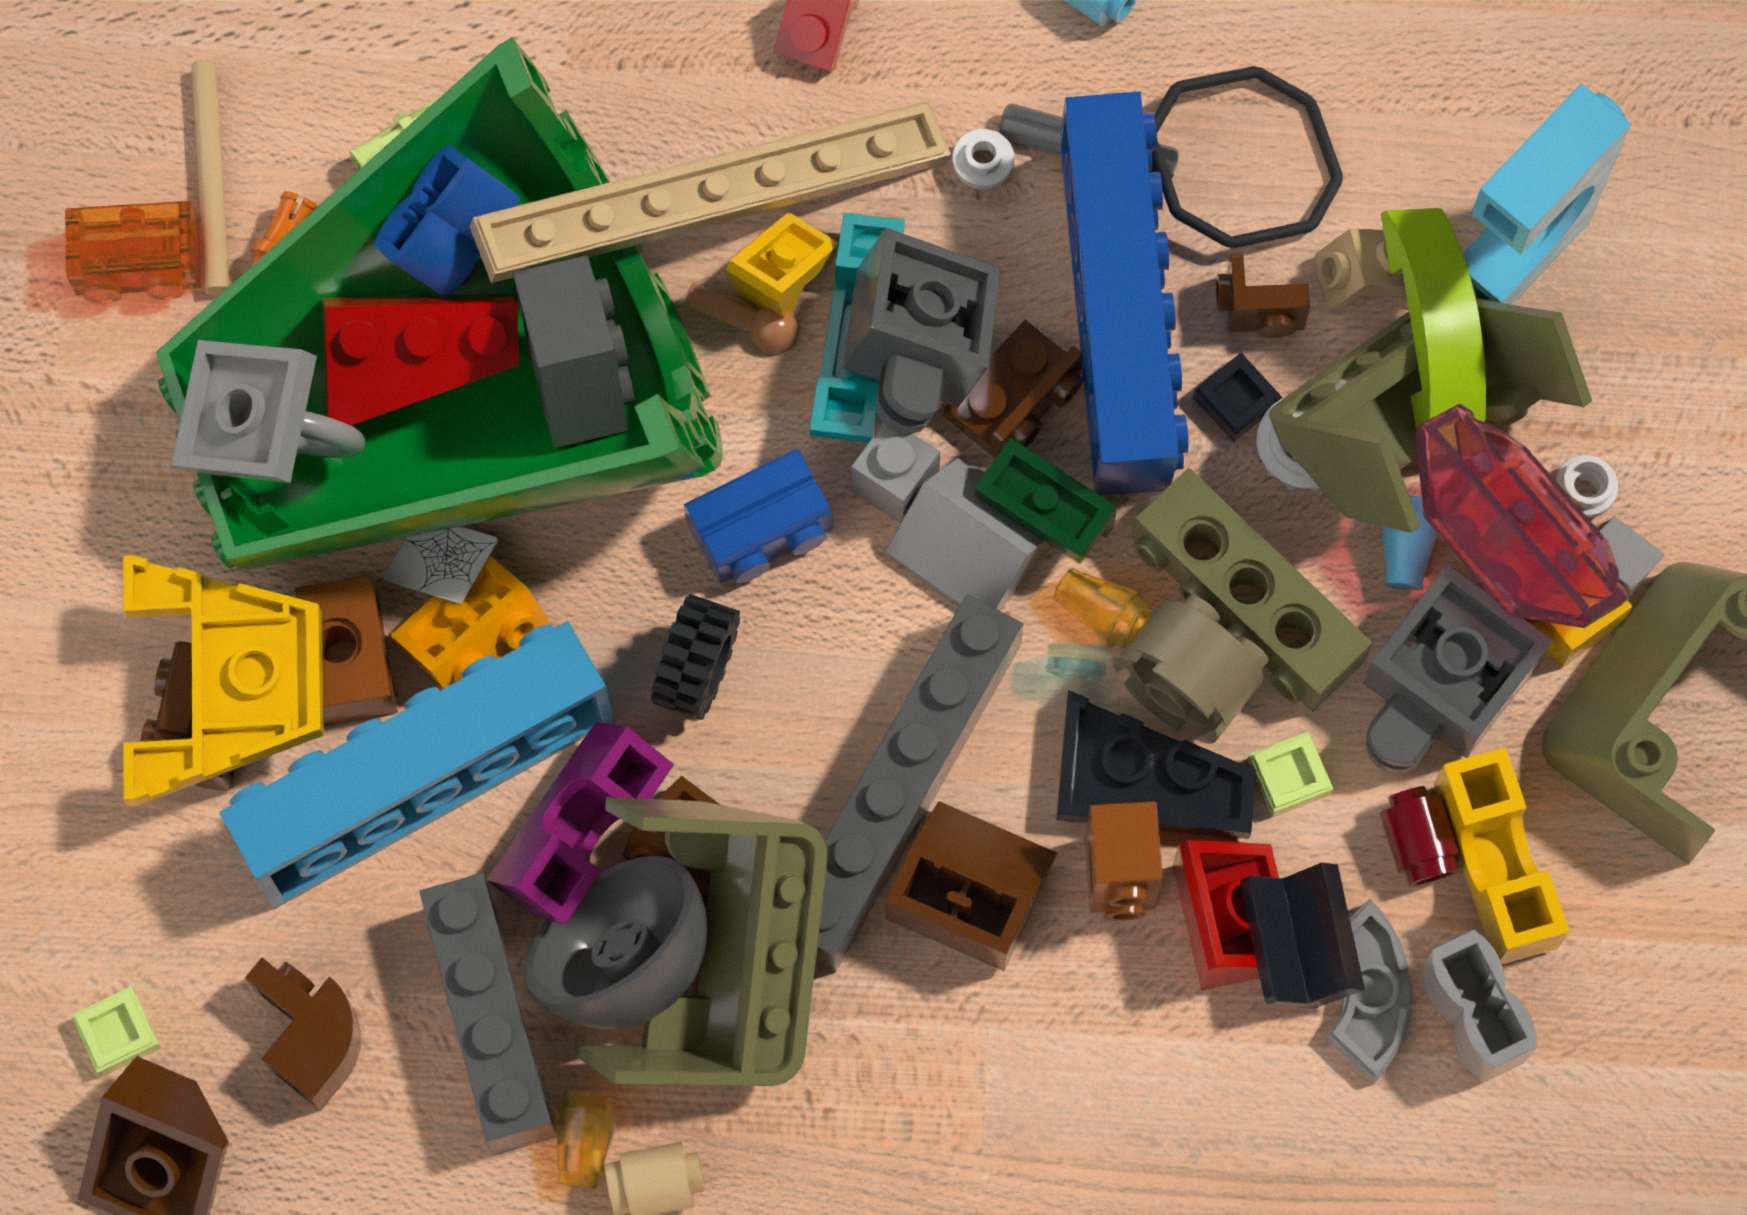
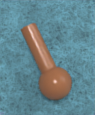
[683,282,798,355]

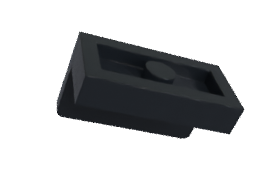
[1240,862,1365,1009]

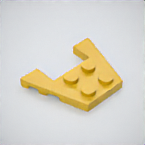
[123,555,324,806]

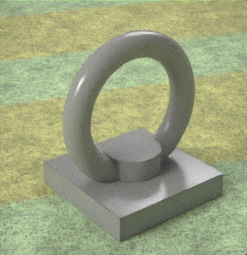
[171,340,365,483]

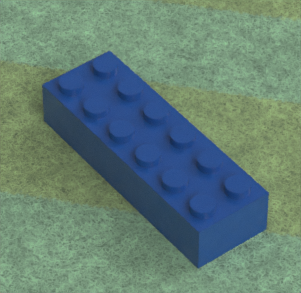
[1059,91,1189,496]

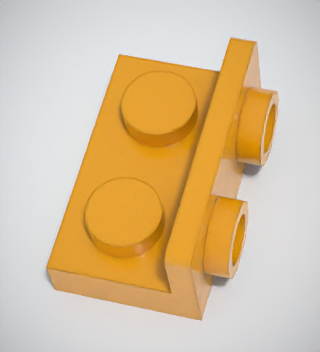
[390,556,550,690]

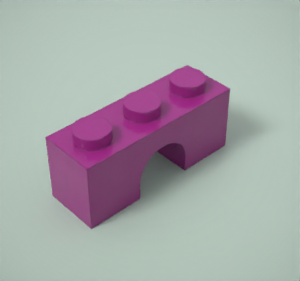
[486,722,674,925]

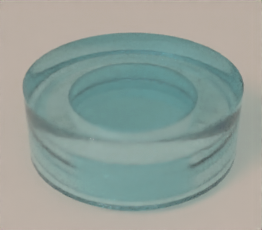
[1044,643,1110,681]

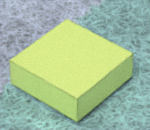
[1247,732,1334,818]
[71,986,161,1077]

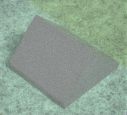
[886,456,1050,611]

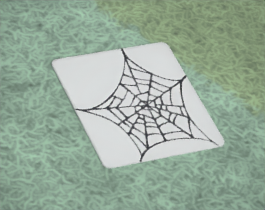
[383,526,498,603]

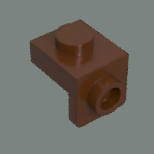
[1216,253,1310,338]

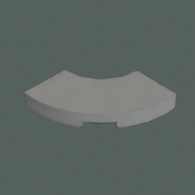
[1326,898,1410,1085]

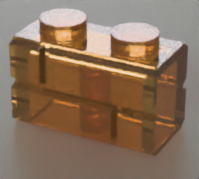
[65,201,201,304]

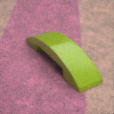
[1381,208,1486,458]

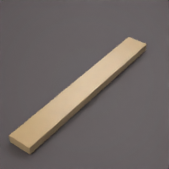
[469,101,951,283]

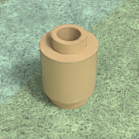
[605,1141,705,1215]

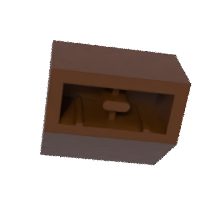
[885,801,1057,971]

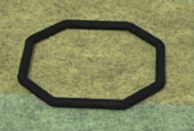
[1152,66,1343,249]

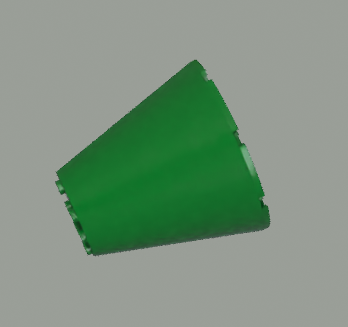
[156,37,723,570]

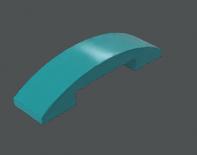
[810,212,905,443]

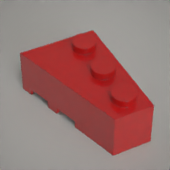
[322,294,519,425]

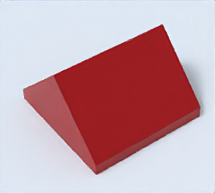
[1172,840,1279,990]

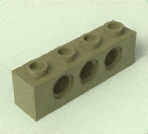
[1131,468,1373,712]

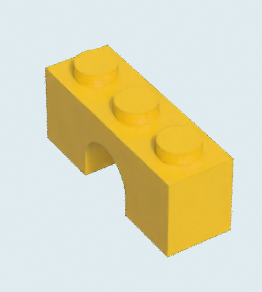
[1434,747,1570,965]

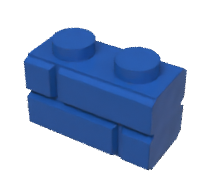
[684,448,833,584]

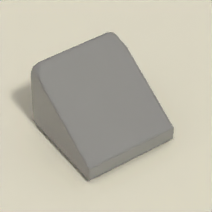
[1585,516,1665,600]

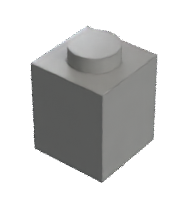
[851,423,940,524]

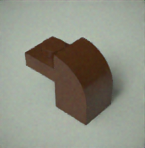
[245,957,361,1111]

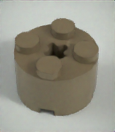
[1113,595,1269,744]

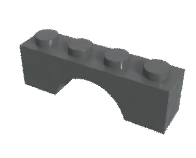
[419,873,557,1156]

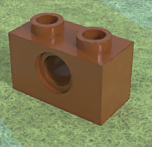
[295,574,398,726]
[1084,802,1163,921]

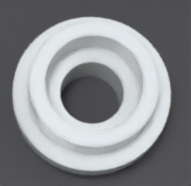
[952,129,1014,190]
[1554,455,1618,518]

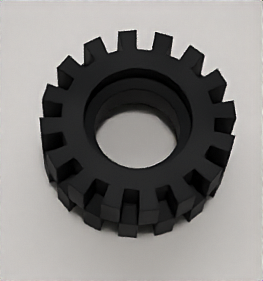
[651,594,740,720]

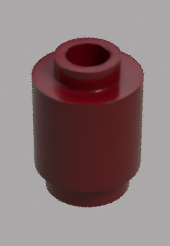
[1380,786,1461,887]

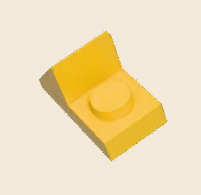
[726,212,839,318]

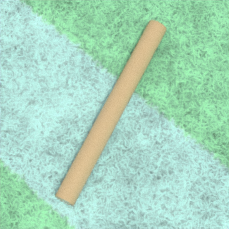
[191,60,229,296]

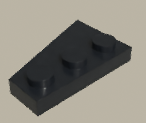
[1056,690,1256,839]

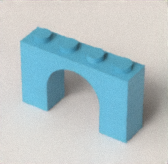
[1463,83,1631,305]

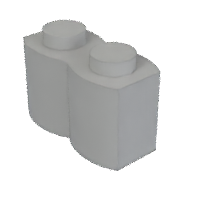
[1422,930,1537,1083]

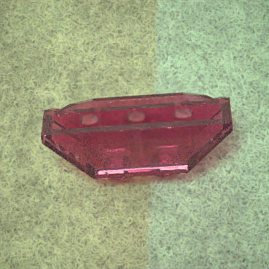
[1415,404,1628,628]

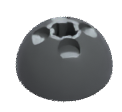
[525,856,707,1029]

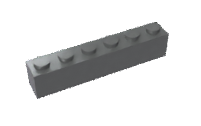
[816,594,1024,973]

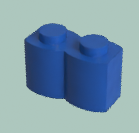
[373,144,520,298]

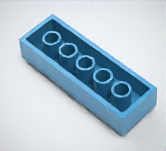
[219,621,614,909]

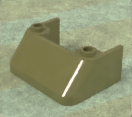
[1269,299,1592,533]
[1542,562,1747,865]
[579,797,828,1086]

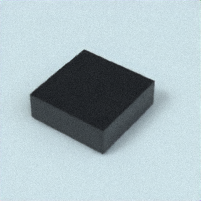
[1193,352,1283,442]

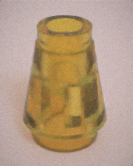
[1054,568,1153,649]
[555,1089,621,1188]

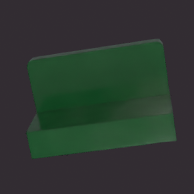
[975,438,1117,564]

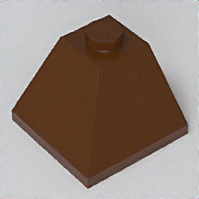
[78,1056,229,1215]

